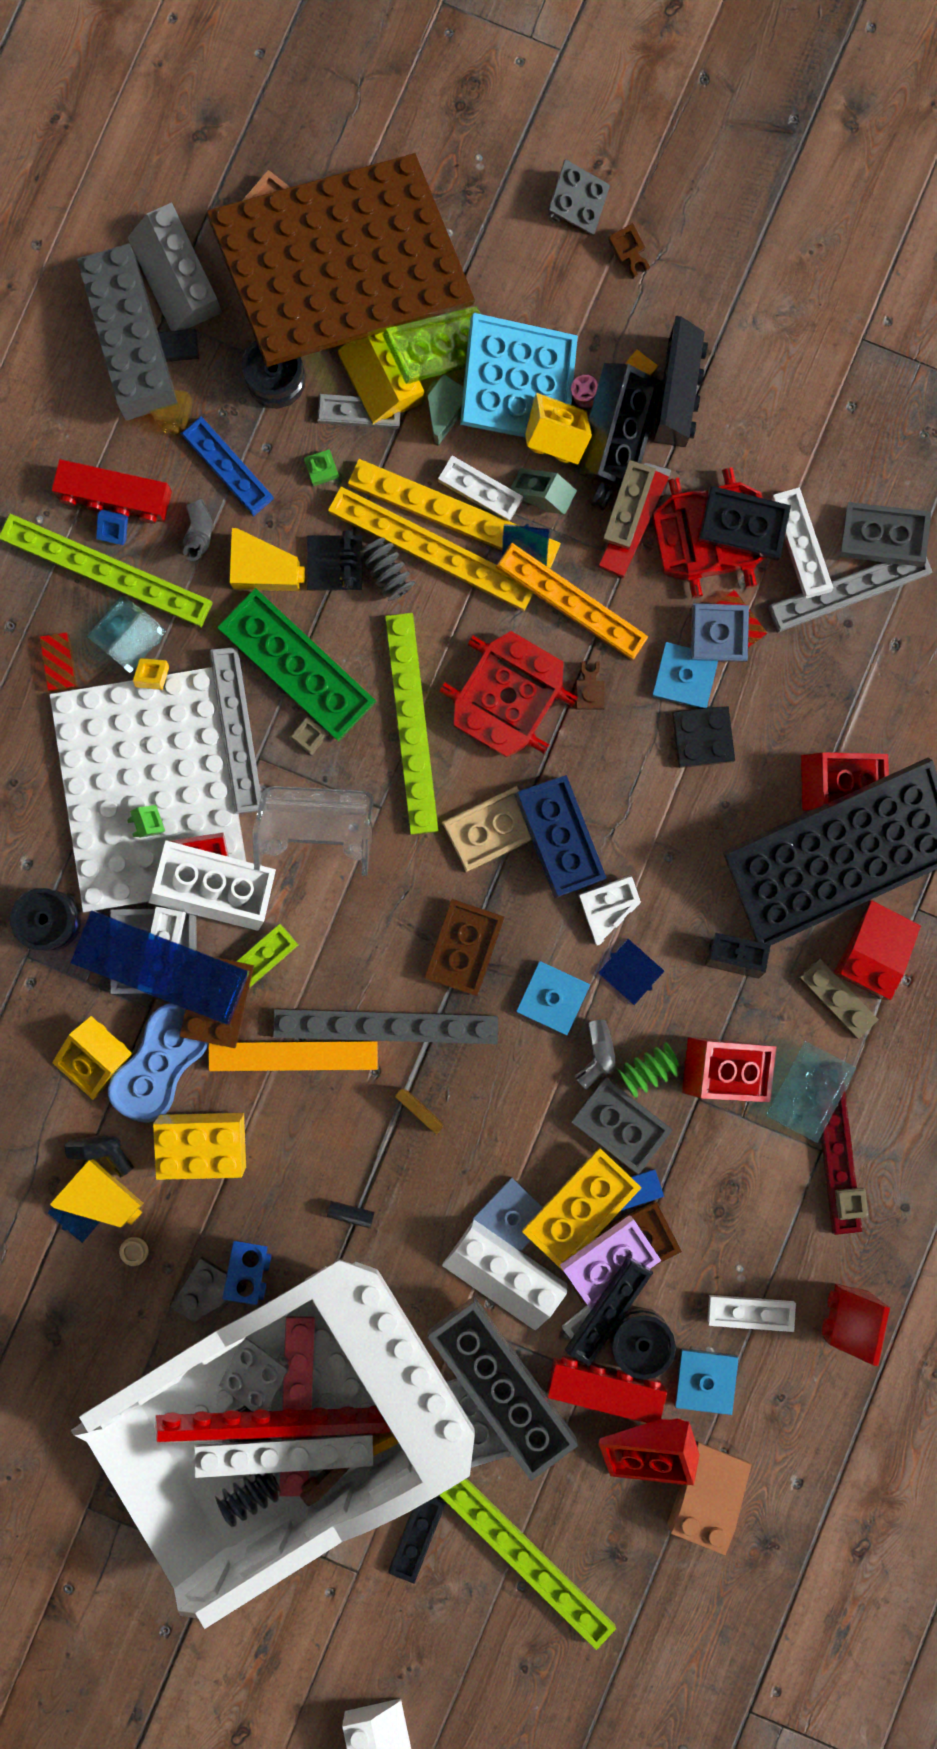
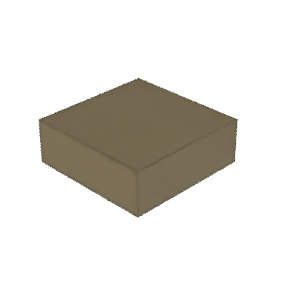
[290,716,329,755]
[835,1187,869,1220]

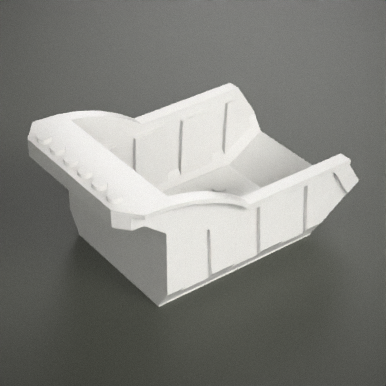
[71,1259,475,1629]

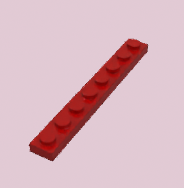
[155,1405,392,1442]

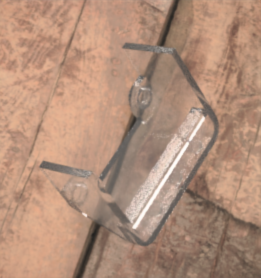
[252,786,373,876]

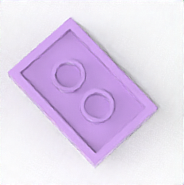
[560,1215,661,1310]

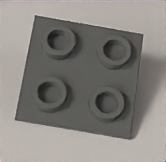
[548,159,610,235]

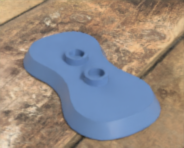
[108,1003,209,1123]

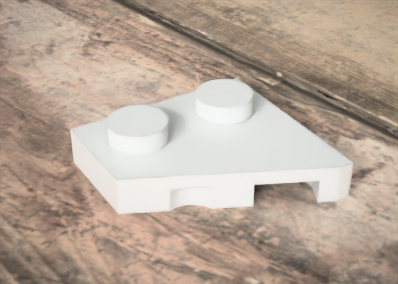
[578,875,641,945]

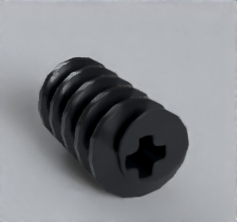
[215,1473,281,1527]

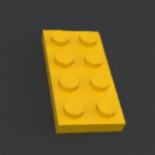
[522,1147,642,1270]

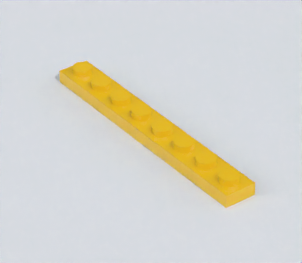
[348,459,561,568]
[328,487,534,612]

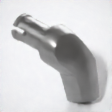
[183,499,213,561]
[575,1019,615,1089]

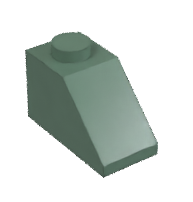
[427,374,464,446]
[510,468,577,515]

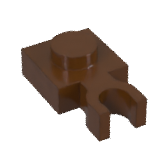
[608,223,650,279]
[576,661,605,710]

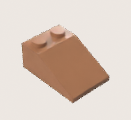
[667,1442,752,1556]

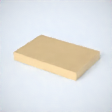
[442,786,532,873]

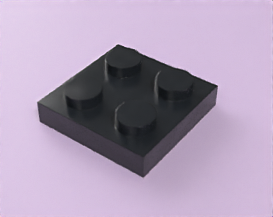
[672,706,735,768]

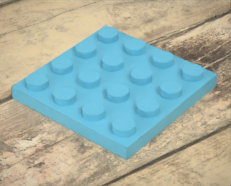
[460,313,578,438]

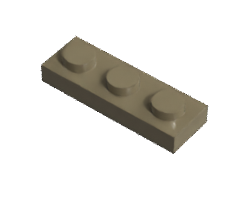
[603,460,656,549]
[798,959,879,1039]

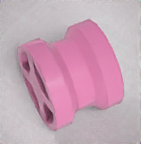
[571,375,598,409]

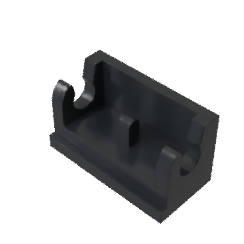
[705,933,771,979]

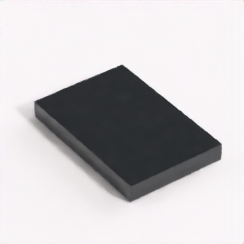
[698,486,791,561]

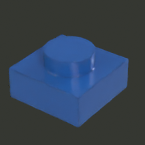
[96,510,128,545]

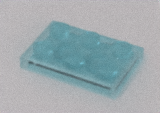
[766,1041,857,1143]

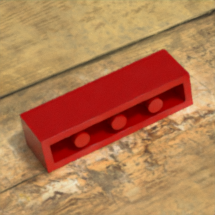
[52,459,172,524]
[546,1356,667,1423]

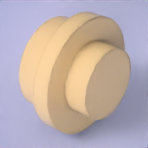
[119,1237,148,1266]

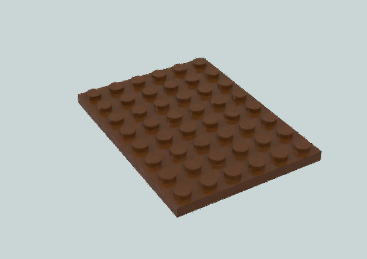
[207,153,475,367]

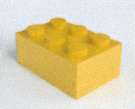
[153,1113,246,1180]

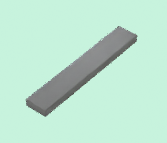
[768,557,933,633]
[209,647,263,814]

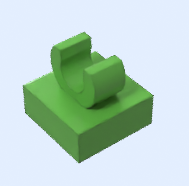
[304,449,339,486]
[127,805,165,838]

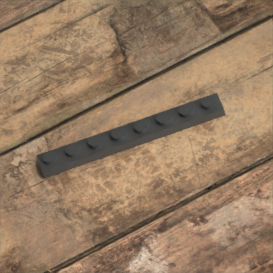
[273,1009,498,1044]

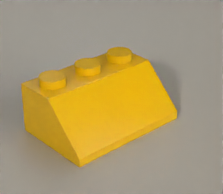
[338,329,424,424]

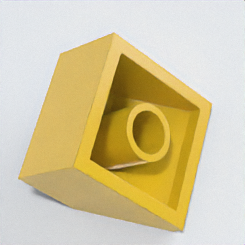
[525,393,592,464]
[52,1016,133,1100]

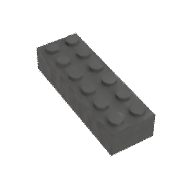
[77,243,179,421]
[427,1296,578,1481]

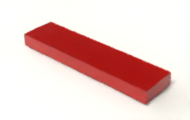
[599,471,669,578]

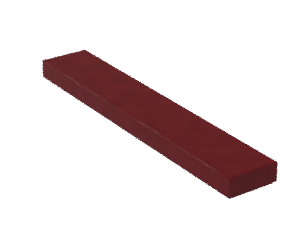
[812,1062,863,1235]

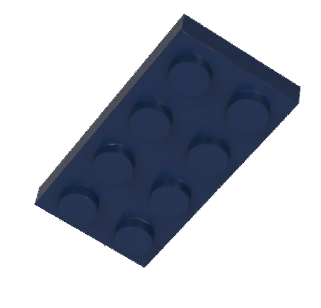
[514,775,607,898]

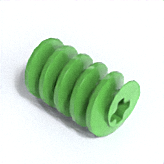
[617,1042,680,1098]

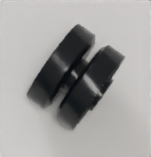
[242,340,306,408]
[10,888,81,950]
[609,1307,676,1380]

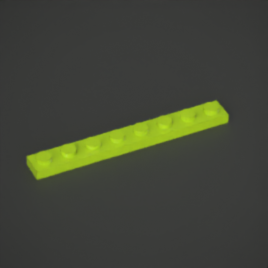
[0,514,213,628]
[386,613,439,835]
[440,1478,616,1650]

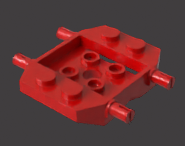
[652,467,765,598]
[439,631,578,758]

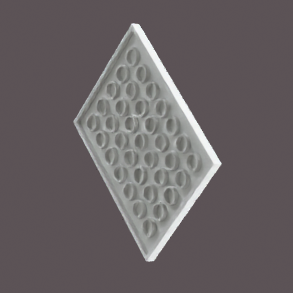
[50,667,246,913]

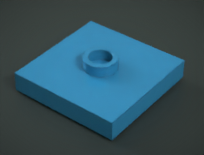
[652,642,718,709]
[516,961,590,1035]
[675,1348,738,1415]

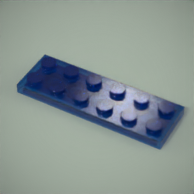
[70,910,250,1025]

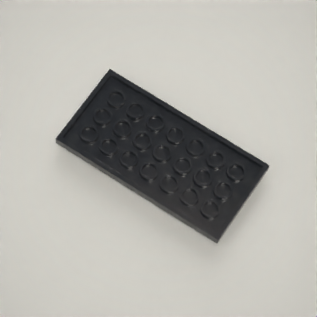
[722,757,937,945]

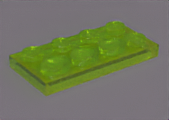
[382,306,481,384]

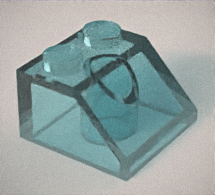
[87,595,166,673]

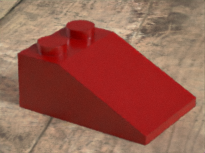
[801,752,889,811]
[834,900,921,1000]
[682,1037,776,1102]
[822,1283,890,1366]
[598,1418,700,1486]

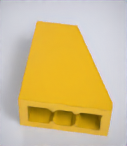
[230,528,305,591]
[50,1159,144,1227]

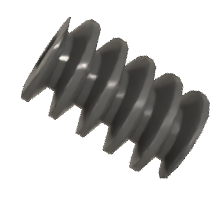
[360,538,416,601]

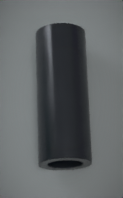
[327,1201,375,1228]

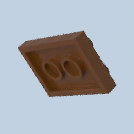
[425,899,504,996]
[180,953,255,1048]

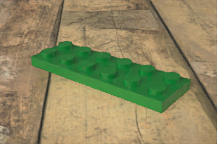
[217,588,376,742]

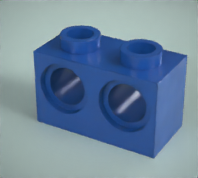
[222,1241,272,1306]

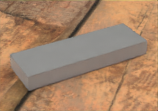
[317,394,401,429]

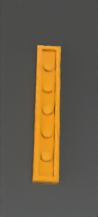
[496,543,648,661]
[209,1041,378,1071]

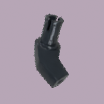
[65,1135,134,1178]

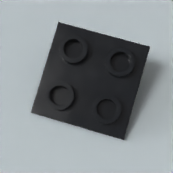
[307,531,362,590]

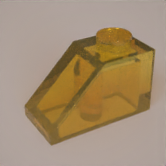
[150,390,193,434]

